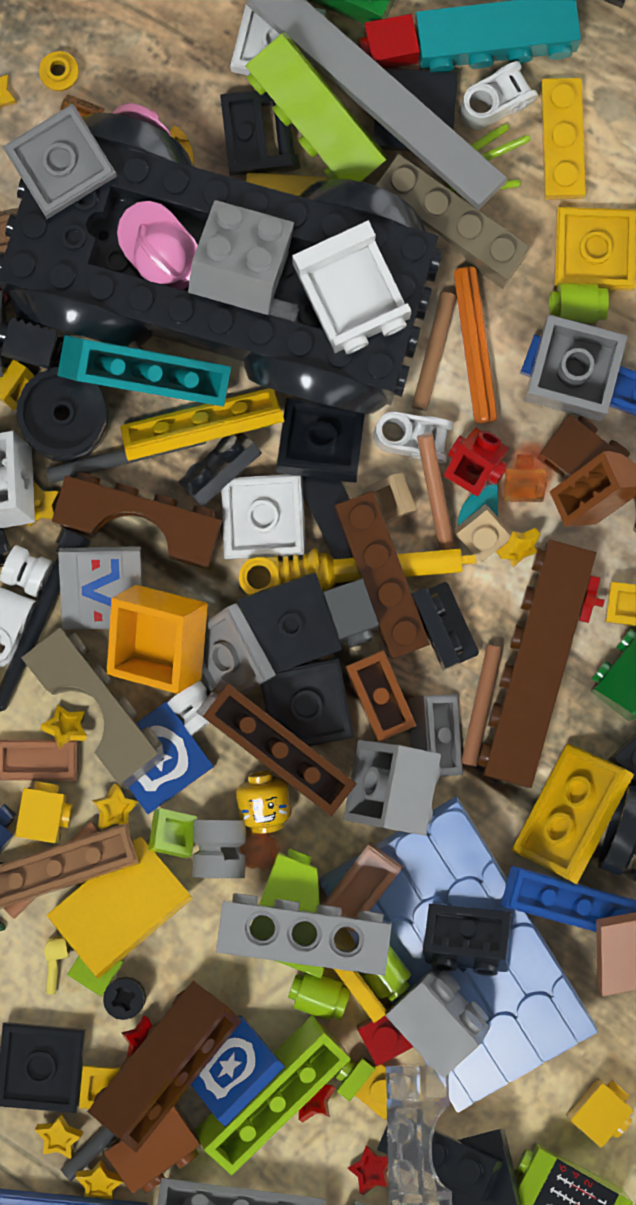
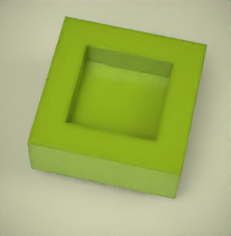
[148,808,197,858]
[67,956,124,997]
[336,1055,375,1102]

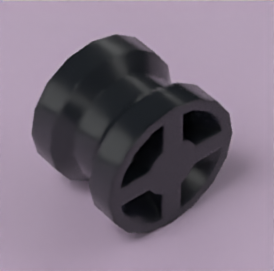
[103,976,146,1020]

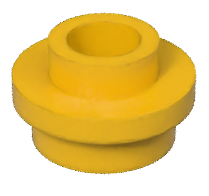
[39,51,79,92]

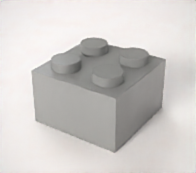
[188,200,294,315]
[524,315,628,422]
[343,740,441,836]
[385,968,491,1079]

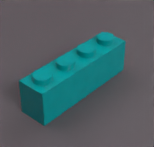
[415,0,581,72]
[57,335,231,407]

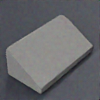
[408,694,463,777]

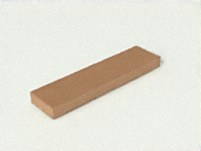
[0,823,140,909]

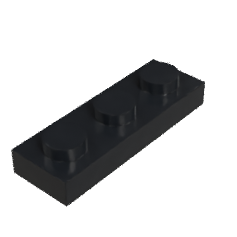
[377,1111,503,1201]

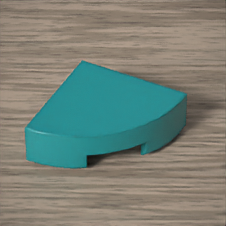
[457,484,498,526]

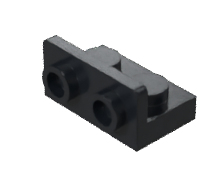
[412,582,479,671]
[423,904,513,976]

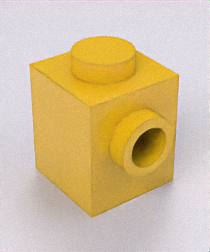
[15,781,73,843]
[566,1078,634,1148]

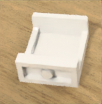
[292,220,411,354]

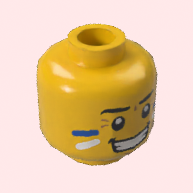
[236,771,292,834]

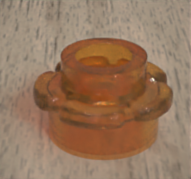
[240,833,280,870]

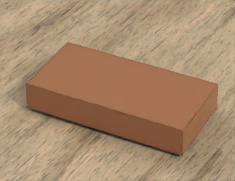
[0,740,78,781]
[322,842,403,933]
[596,912,636,996]

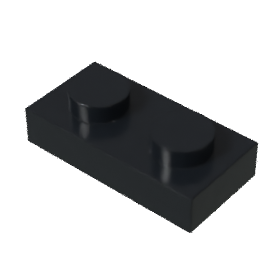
[178,433,262,507]

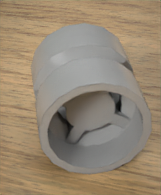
[192,819,246,878]

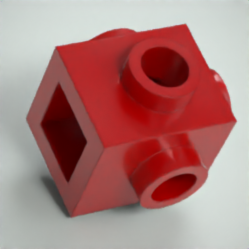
[443,427,510,497]

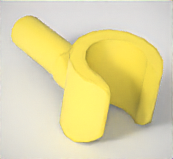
[44,935,70,994]

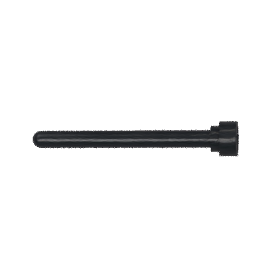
[0,528,91,712]

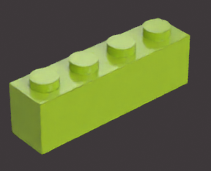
[245,32,388,182]
[195,1015,351,1176]

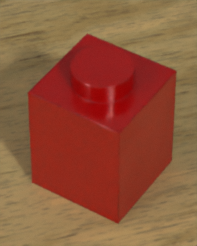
[358,13,420,69]
[357,1006,413,1066]

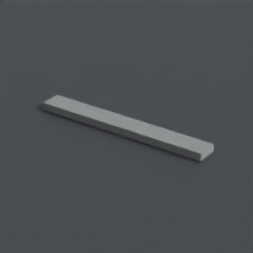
[246,0,507,211]

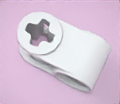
[460,61,539,130]
[373,412,453,463]
[0,587,36,668]

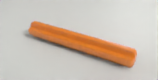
[454,267,498,424]

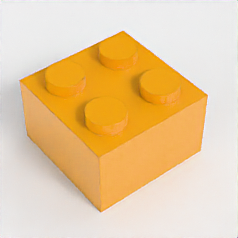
[106,585,208,694]

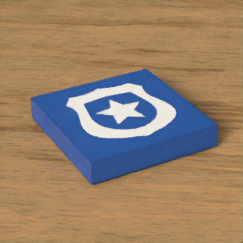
[128,701,214,815]
[191,1015,285,1126]

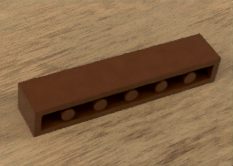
[477,539,597,788]

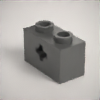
[323,578,379,648]

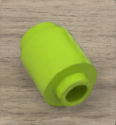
[549,283,609,324]
[359,945,412,1001]
[288,973,351,1021]

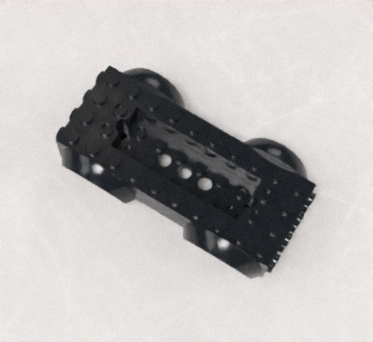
[0,113,443,414]

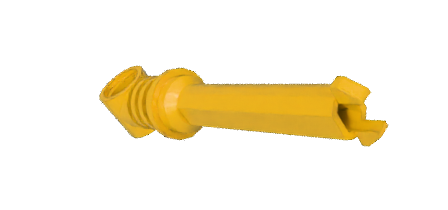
[239,547,476,594]

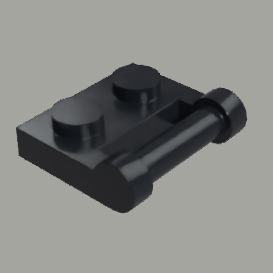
[220,91,301,176]

